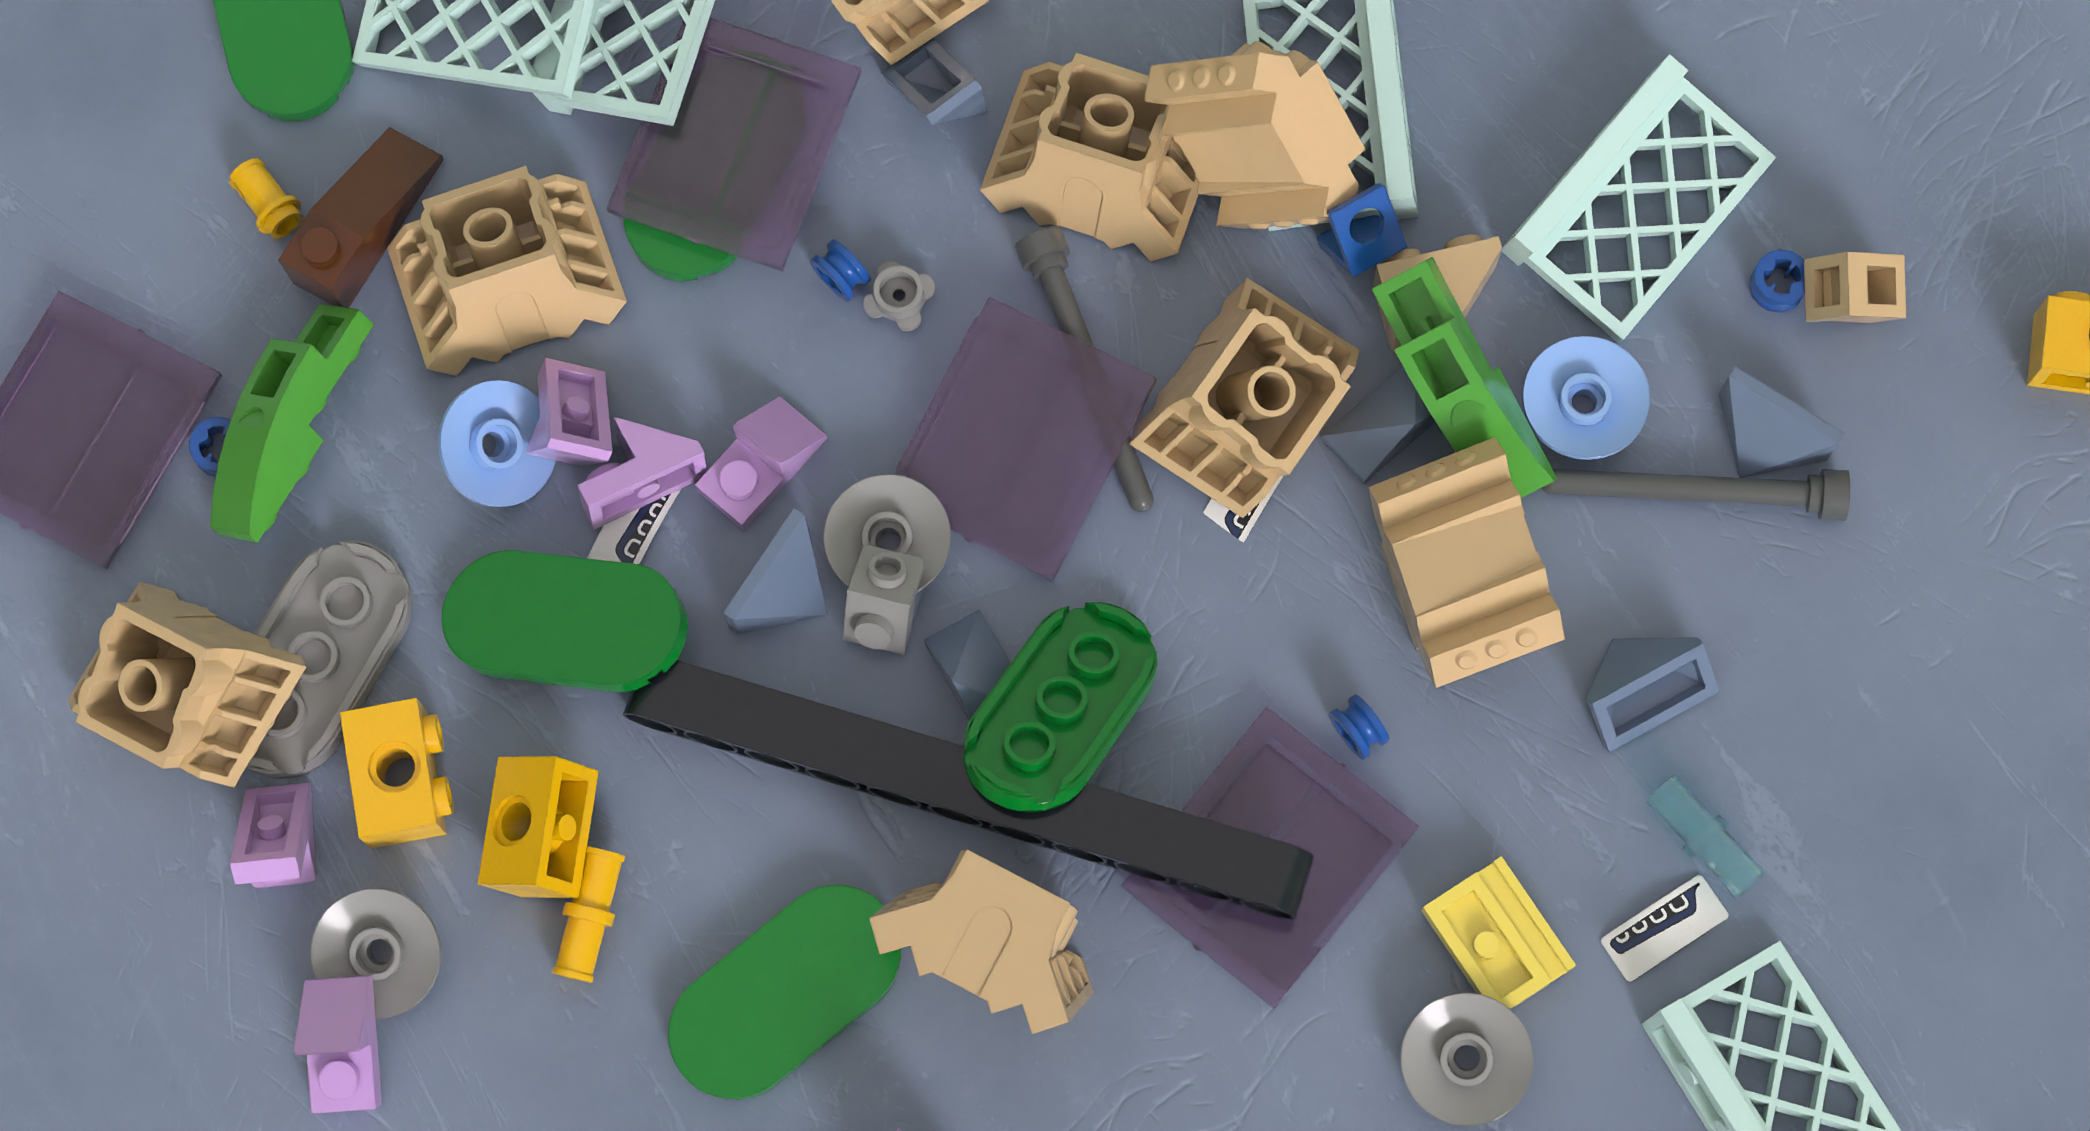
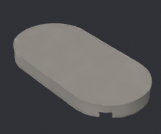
[246,540,413,779]

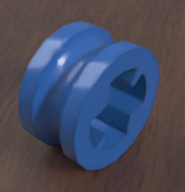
[810,239,871,302]
[1749,249,1805,313]
[189,417,231,477]
[1329,694,1390,760]

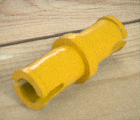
[552,846,625,983]

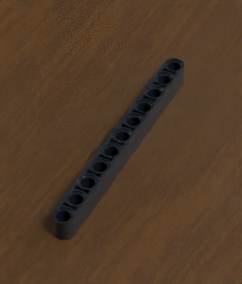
[623,660,1315,920]

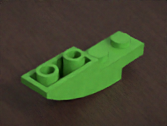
[1372,257,1557,498]
[210,304,374,543]

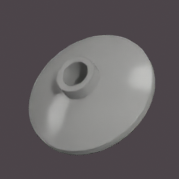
[823,474,951,593]
[310,888,441,1019]
[1401,993,1534,1126]

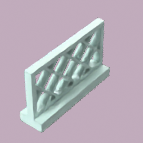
[352,0,595,98]
[533,0,715,126]
[1243,0,1419,231]
[1501,54,1776,343]
[1641,941,1901,1131]

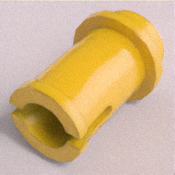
[229,158,303,239]

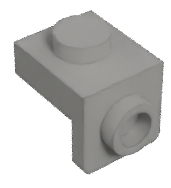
[843,545,925,655]

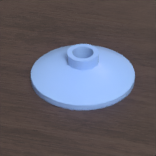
[1522,336,1650,460]
[438,380,556,507]

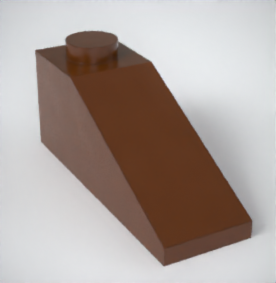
[278,127,444,308]

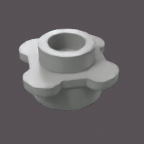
[863,261,936,331]

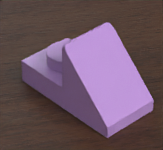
[526,358,612,467]
[695,396,828,531]
[577,418,707,530]
[230,783,316,888]
[294,975,382,1113]

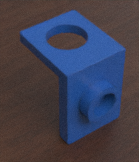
[1316,183,1408,277]

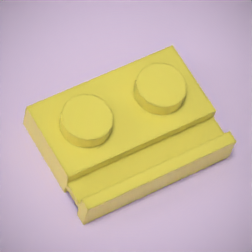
[1421,856,1576,1009]

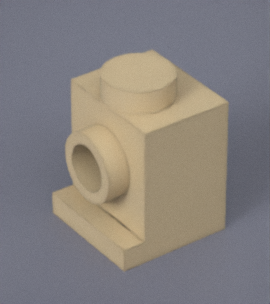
[1804,252,1906,323]

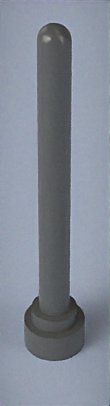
[1014,227,1154,512]
[1541,469,1850,521]

